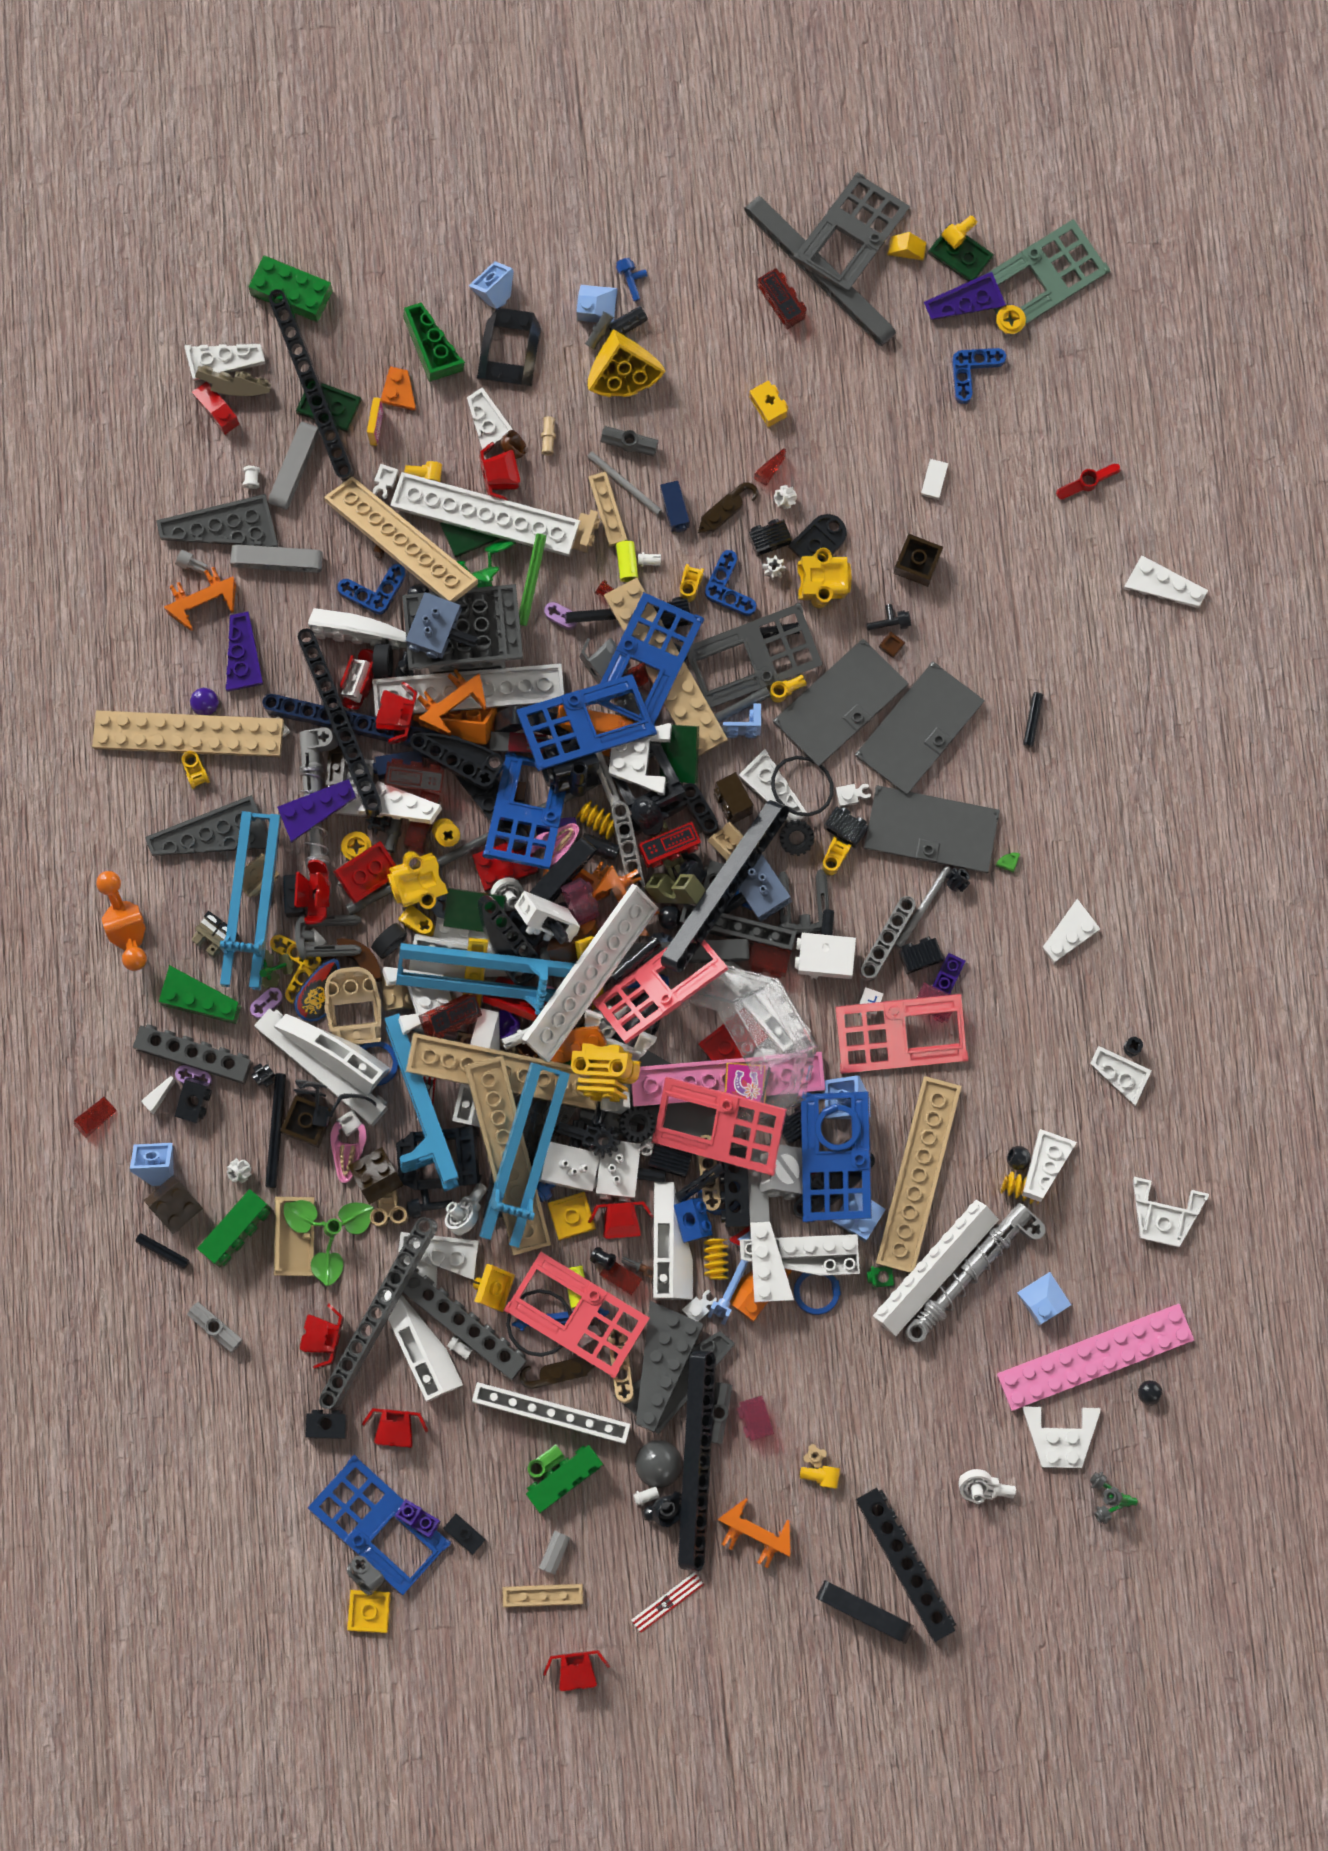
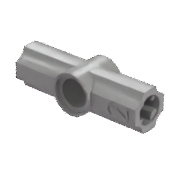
[187,1302,243,1353]

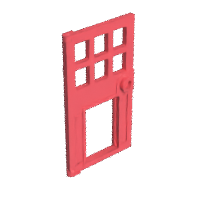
[592,940,728,1044]
[835,994,968,1074]
[652,1077,787,1176]
[504,1252,650,1379]

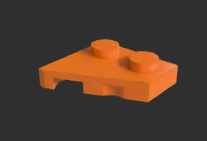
[381,366,416,411]

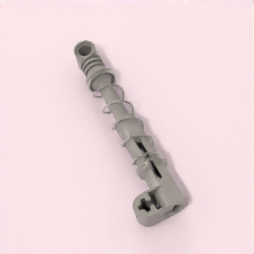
[299,728,338,898]
[905,1203,1045,1342]

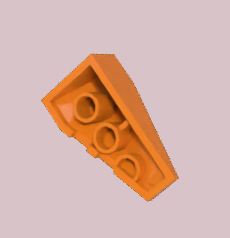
[557,705,636,757]
[413,707,497,745]
[730,1269,792,1322]

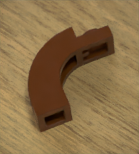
[547,910,599,962]
[320,938,382,982]

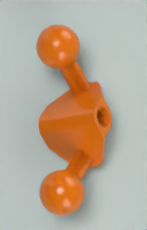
[96,871,147,971]

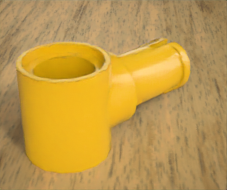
[941,215,977,249]
[404,461,442,482]
[770,674,807,703]
[800,1466,840,1489]

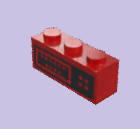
[638,822,701,869]

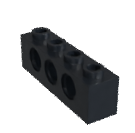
[720,1148,749,1227]

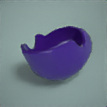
[190,687,219,715]
[499,1010,521,1039]

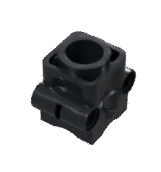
[541,731,599,797]

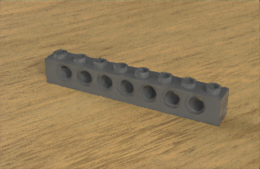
[394,1263,527,1381]

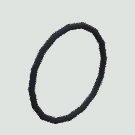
[771,756,833,817]
[506,1289,572,1357]

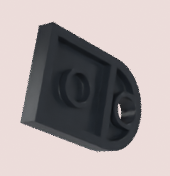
[788,514,846,562]

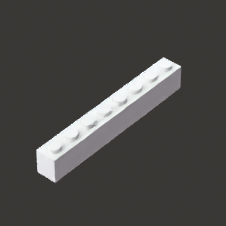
[254,1008,388,1127]
[873,1200,999,1336]
[472,1382,631,1444]

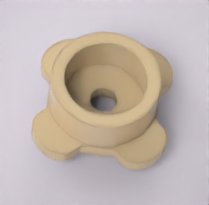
[803,1444,827,1468]

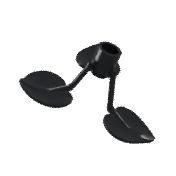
[293,1079,377,1127]

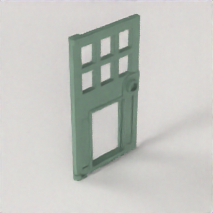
[986,219,1110,335]

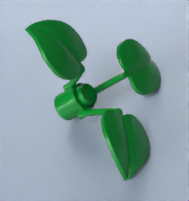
[456,541,516,588]

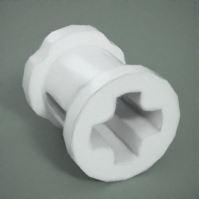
[242,466,260,489]

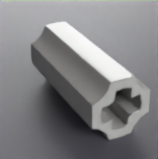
[539,1531,570,1575]

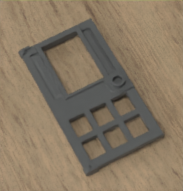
[793,172,910,292]
[687,602,823,708]

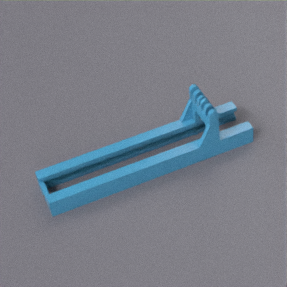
[220,811,282,990]
[396,943,576,1015]
[385,1013,459,1192]
[479,1062,570,1248]

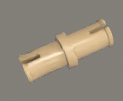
[541,416,556,456]

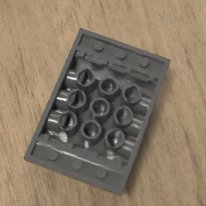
[402,584,523,674]

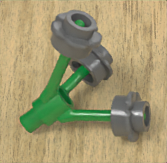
[1089,1471,1138,1524]

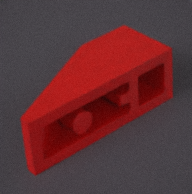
[192,381,239,435]

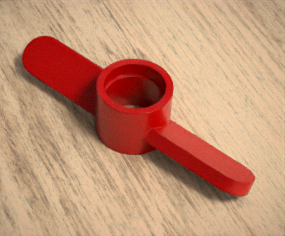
[1056,463,1121,499]

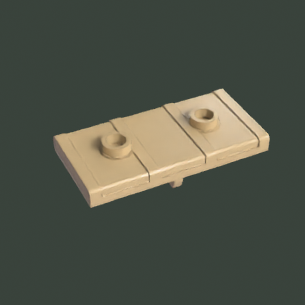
[274,1197,314,1276]

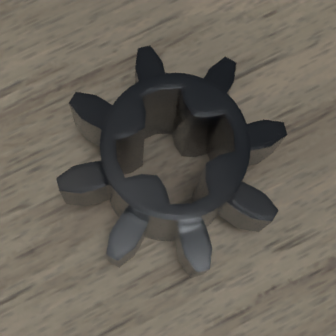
[366,816,390,835]
[946,868,970,892]
[251,1063,275,1087]

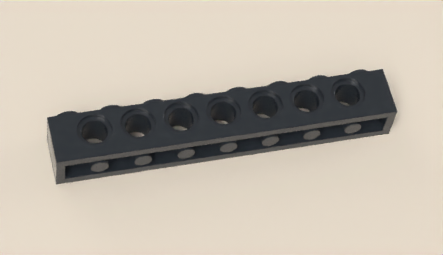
[855,1488,956,1643]

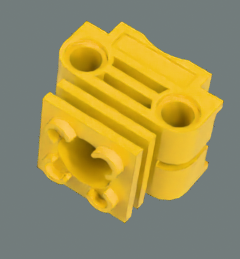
[571,1043,641,1102]

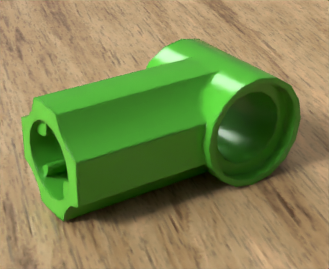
[528,1444,566,1479]

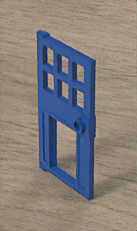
[597,592,705,724]
[516,674,657,771]
[482,752,566,870]
[800,1091,872,1223]
[308,1454,451,1595]

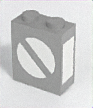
[760,1143,803,1200]

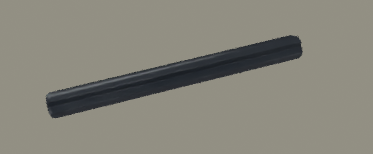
[265,1073,286,1188]

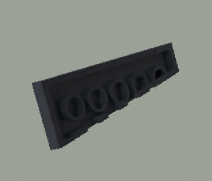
[449,760,528,853]

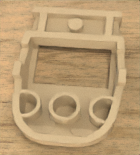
[324,967,381,1044]

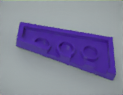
[924,272,1006,320]
[226,612,263,692]
[277,779,356,843]

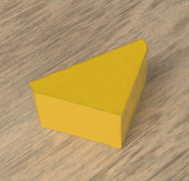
[887,232,926,261]

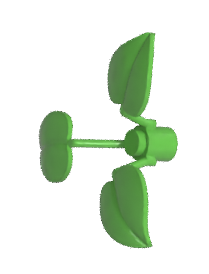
[284,1200,374,1286]

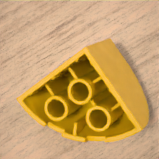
[588,329,665,397]

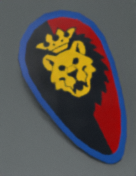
[294,958,340,1022]

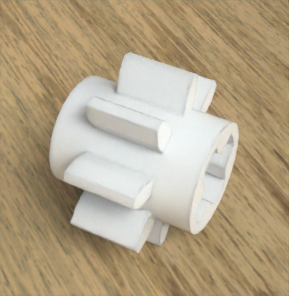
[774,485,797,509]
[762,555,786,580]
[227,1158,251,1184]

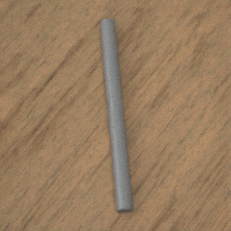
[587,451,662,516]
[895,865,952,948]

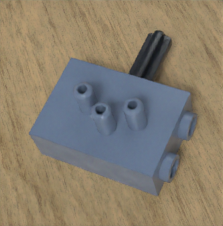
[405,592,478,659]
[723,855,792,922]

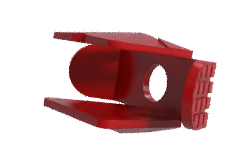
[479,442,520,501]
[340,649,374,710]
[376,682,417,744]
[294,859,331,924]
[588,1201,654,1239]
[299,1304,344,1369]
[362,1408,428,1448]
[543,1650,610,1691]

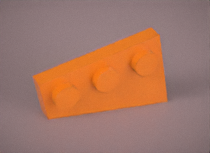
[551,1026,607,1064]

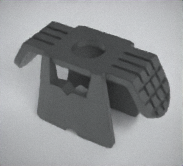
[579,638,631,684]

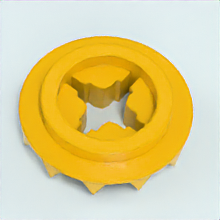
[996,305,1026,335]
[341,831,372,860]

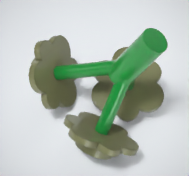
[259,950,294,989]

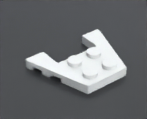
[609,723,672,795]
[382,967,454,1035]
[585,1009,657,1061]
[1133,1177,1209,1247]
[1022,1407,1100,1468]

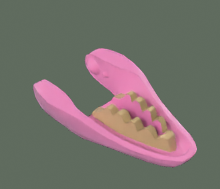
[531,823,579,870]
[330,1121,366,1183]

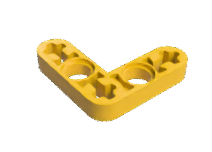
[270,935,322,1004]

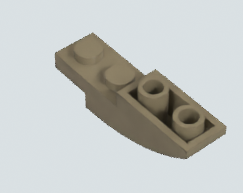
[195,365,272,396]

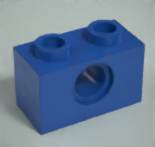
[674,1197,713,1243]

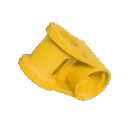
[679,564,704,602]
[182,751,210,790]
[822,837,852,876]
[398,905,435,937]

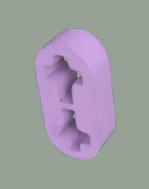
[544,602,578,630]
[250,988,283,1019]
[175,1065,212,1084]

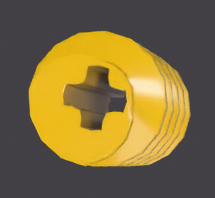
[576,800,615,840]
[432,818,460,847]
[1000,1171,1039,1205]
[704,1239,729,1280]

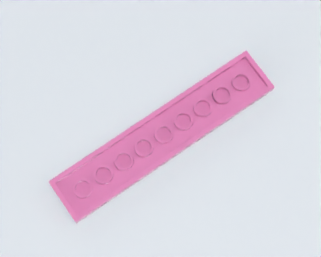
[631,1052,825,1107]
[997,1304,1194,1411]

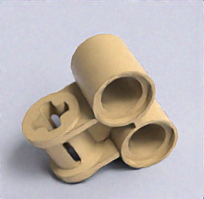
[370,1190,408,1228]

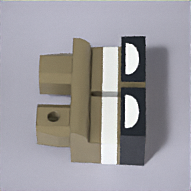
[192,910,239,958]

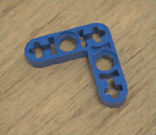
[952,348,1006,404]
[705,550,756,616]
[337,564,406,615]

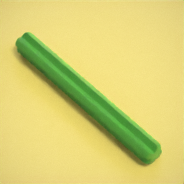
[519,533,546,626]

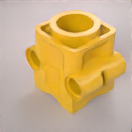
[797,548,852,608]
[387,851,448,909]

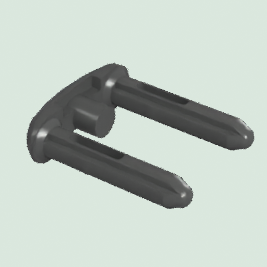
[778,869,829,936]
[295,913,362,960]

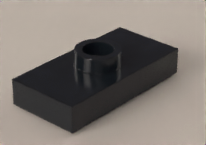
[443,1513,486,1555]

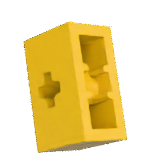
[749,380,789,427]

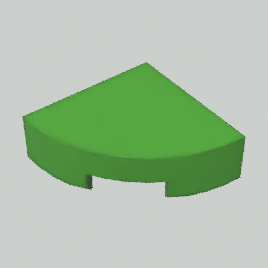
[996,852,1020,872]

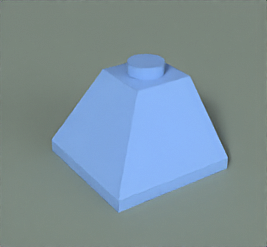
[469,262,514,309]
[576,285,617,323]
[824,1075,871,1119]
[130,1143,174,1186]
[832,1194,886,1242]
[1017,1272,1071,1326]

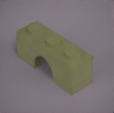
[644,873,706,904]

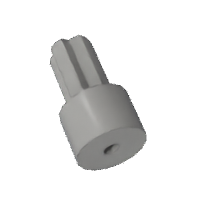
[175,549,208,574]

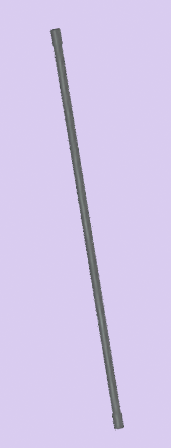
[345,687,771,915]

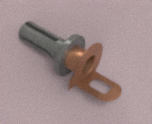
[621,1257,654,1278]

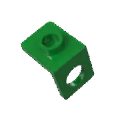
[867,1266,894,1288]

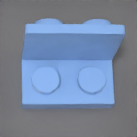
[723,704,761,738]

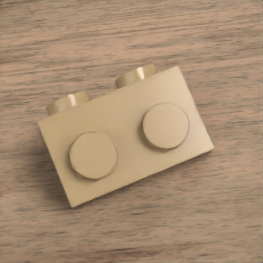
[572,510,601,553]
[708,822,743,861]
[233,853,279,898]
[381,973,414,1012]

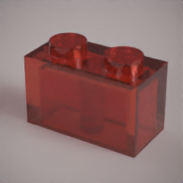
[748,942,791,978]

